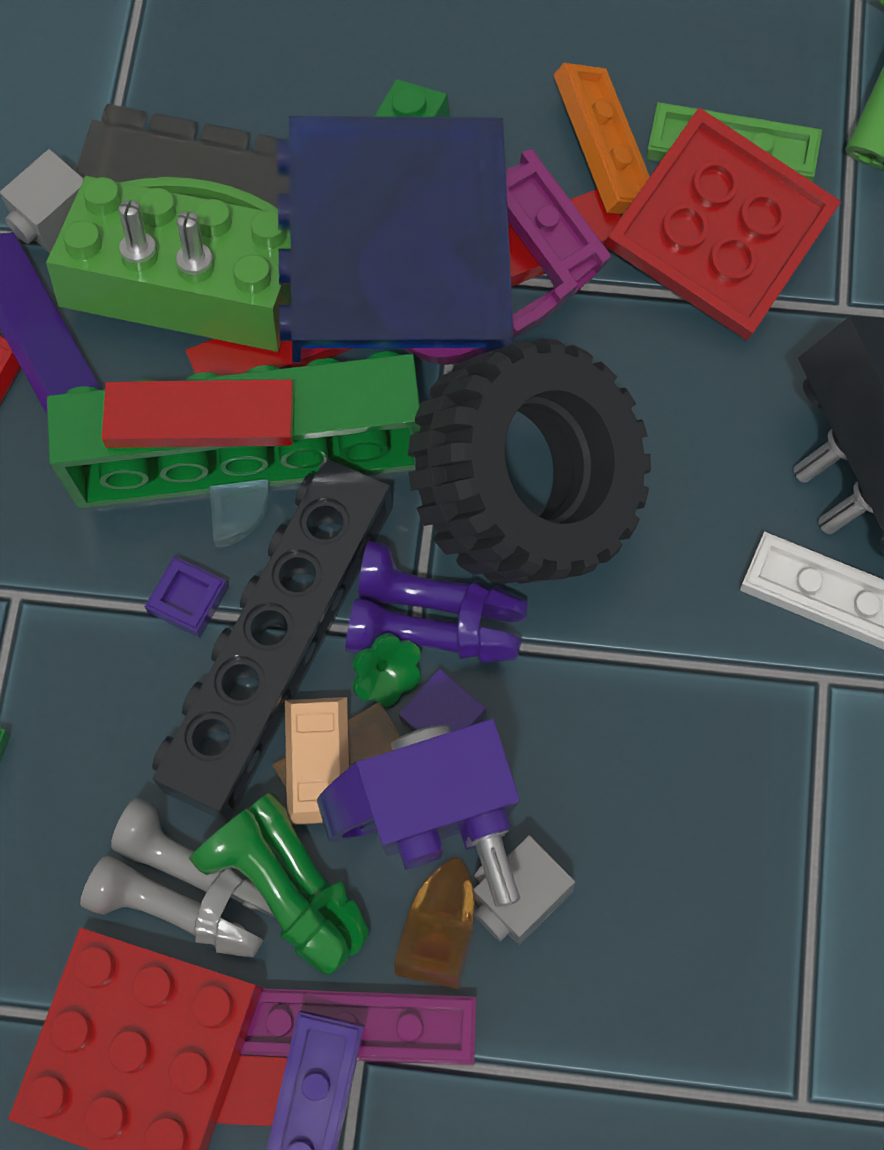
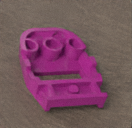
[360,148,611,365]

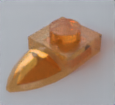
[394,858,475,989]

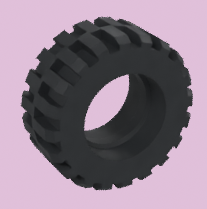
[408,339,651,584]

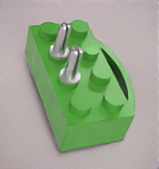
[46,176,307,352]

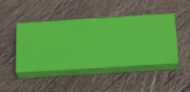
[646,102,822,182]

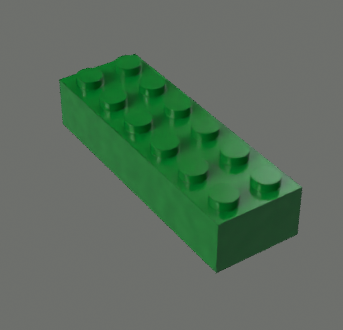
[47,351,421,509]

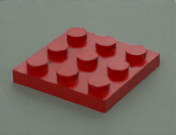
[604,107,841,341]
[8,928,263,1150]

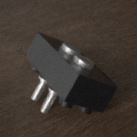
[794,317,884,554]

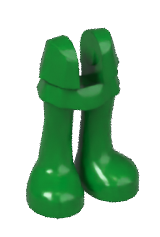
[188,792,369,975]

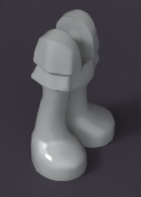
[80,797,275,957]

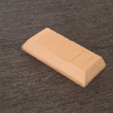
[285,697,349,825]

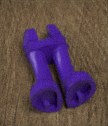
[345,541,528,663]

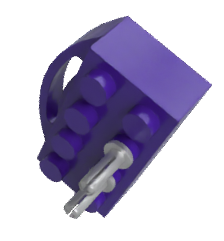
[317,718,520,907]

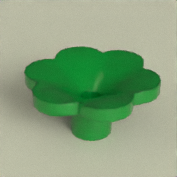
[353,633,421,707]

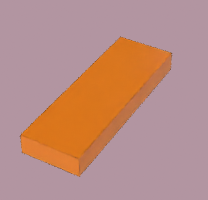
[553,63,650,214]

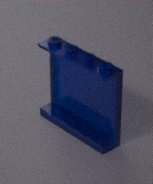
[277,116,514,363]

